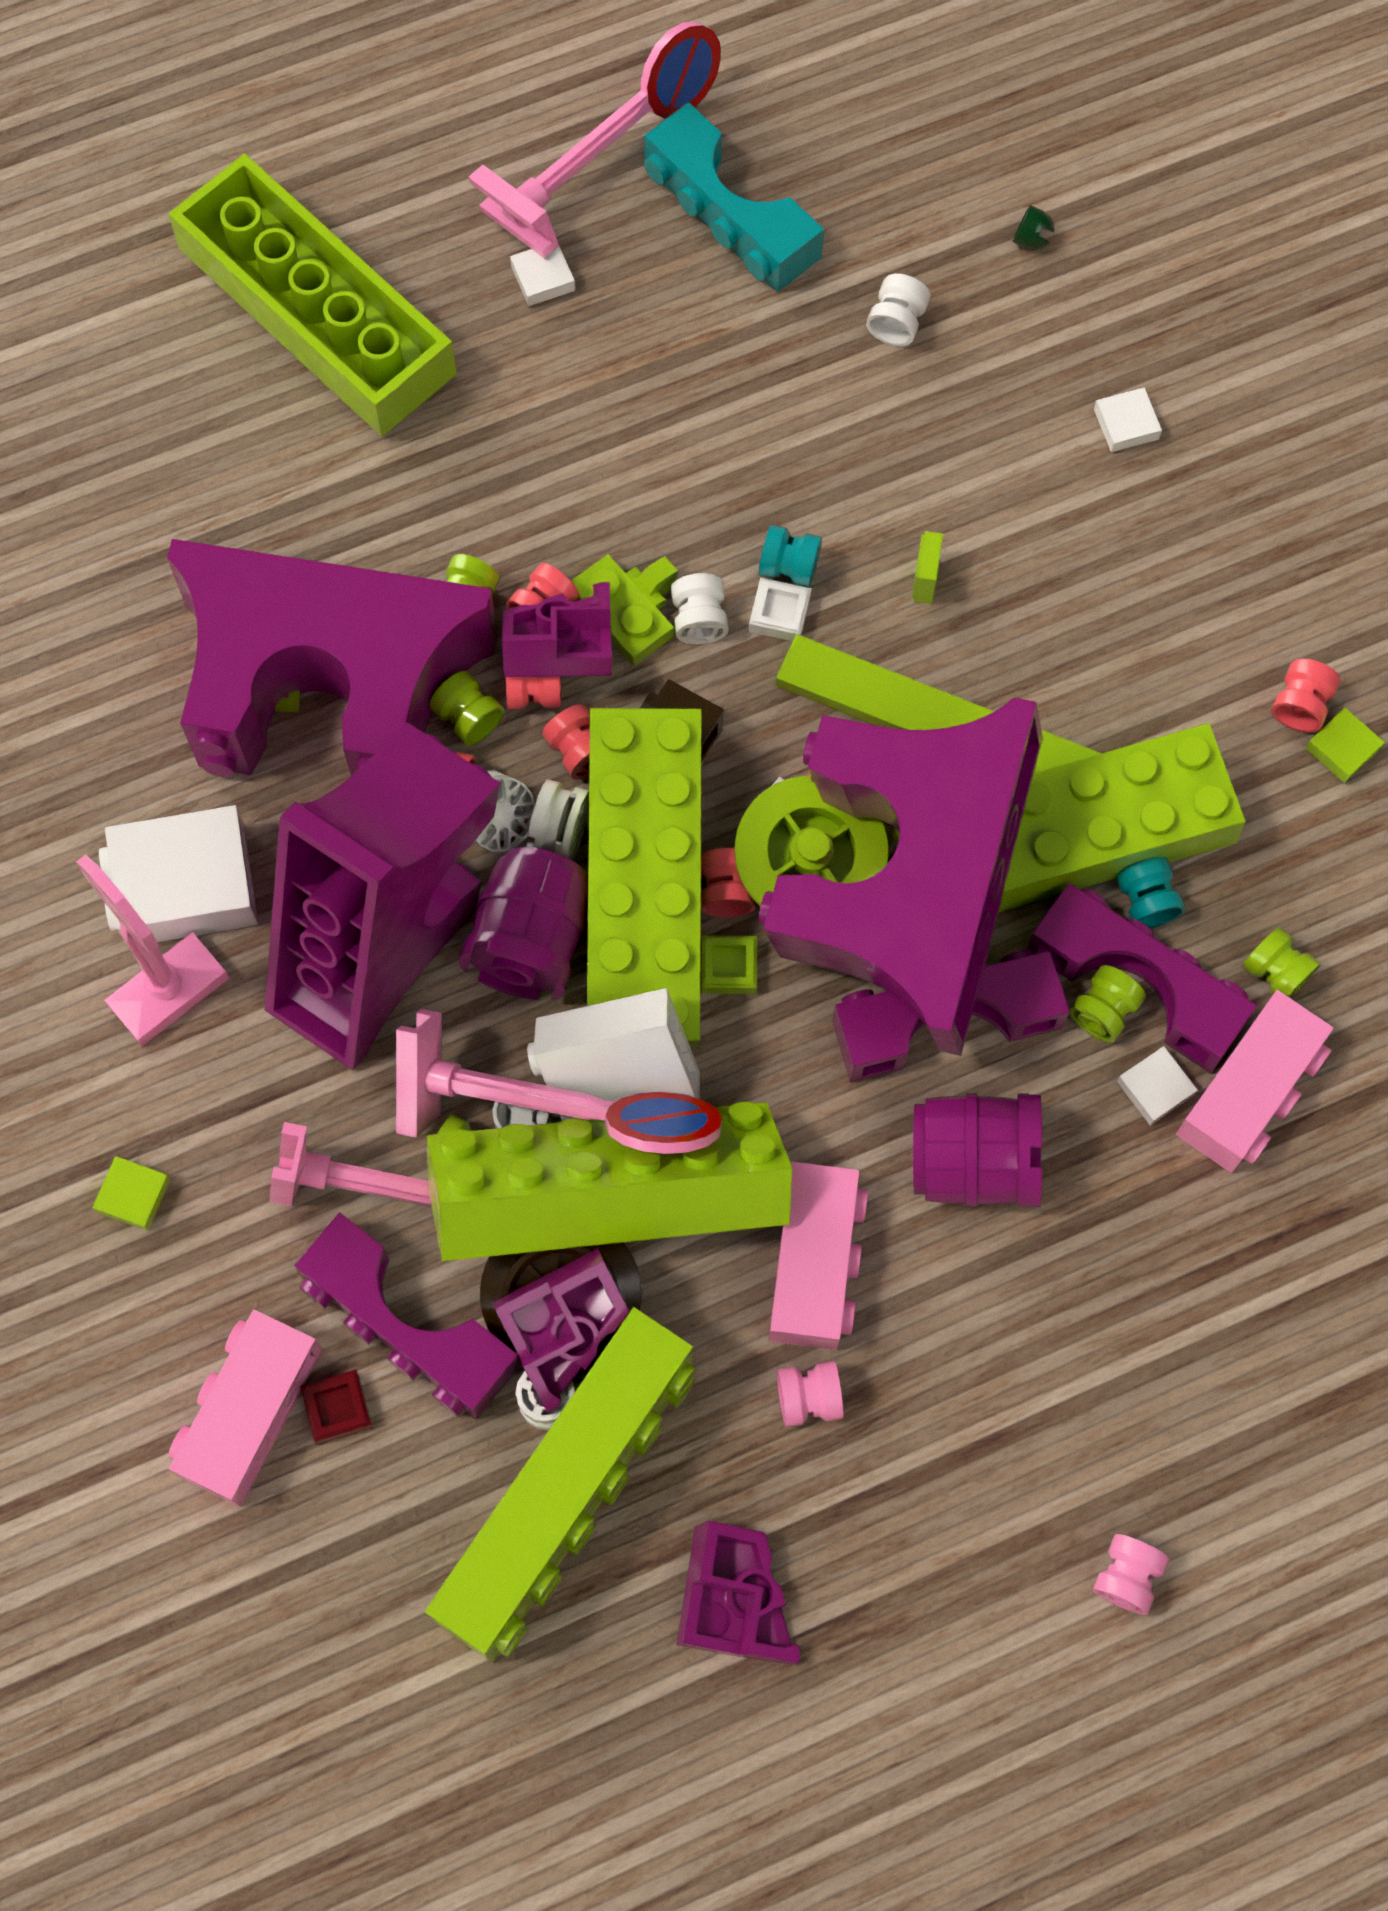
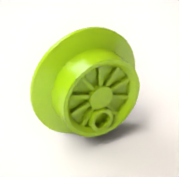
[734,776,889,906]

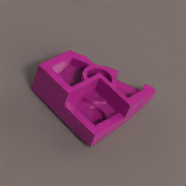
[502,582,612,677]
[493,1248,630,1413]
[676,1521,800,1665]

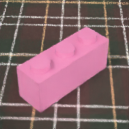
[1175,990,1334,1173]
[768,1161,868,1350]
[168,1309,323,1507]

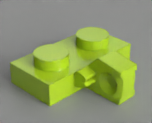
[571,554,678,666]

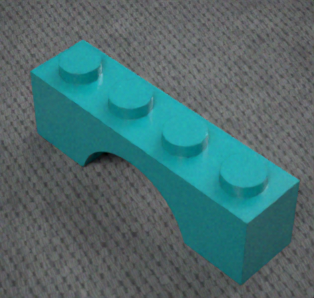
[644,102,824,292]

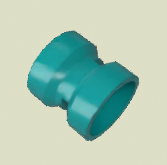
[758,524,823,588]
[1116,857,1186,928]

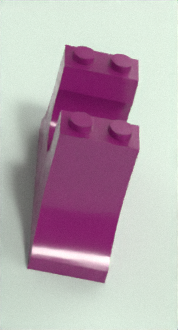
[167,539,498,777]
[759,698,1043,1056]
[264,722,500,1070]

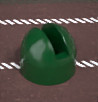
[1013,205,1055,250]

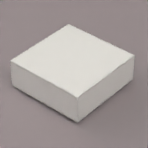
[510,246,575,307]
[1094,388,1162,452]
[749,578,812,641]
[1116,1046,1198,1126]

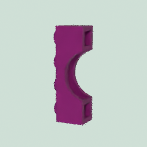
[1027,883,1257,1074]
[832,949,1070,1083]
[294,1212,521,1419]

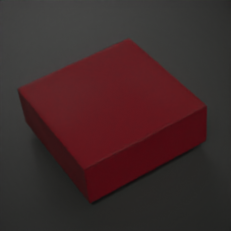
[300,1370,373,1445]

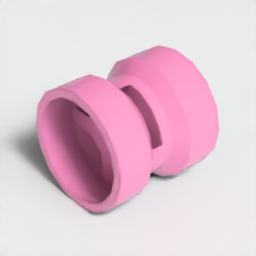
[777,1361,844,1427]
[1092,1534,1170,1616]

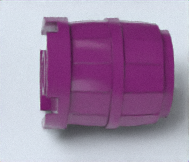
[458,847,588,1000]
[913,1093,1042,1207]

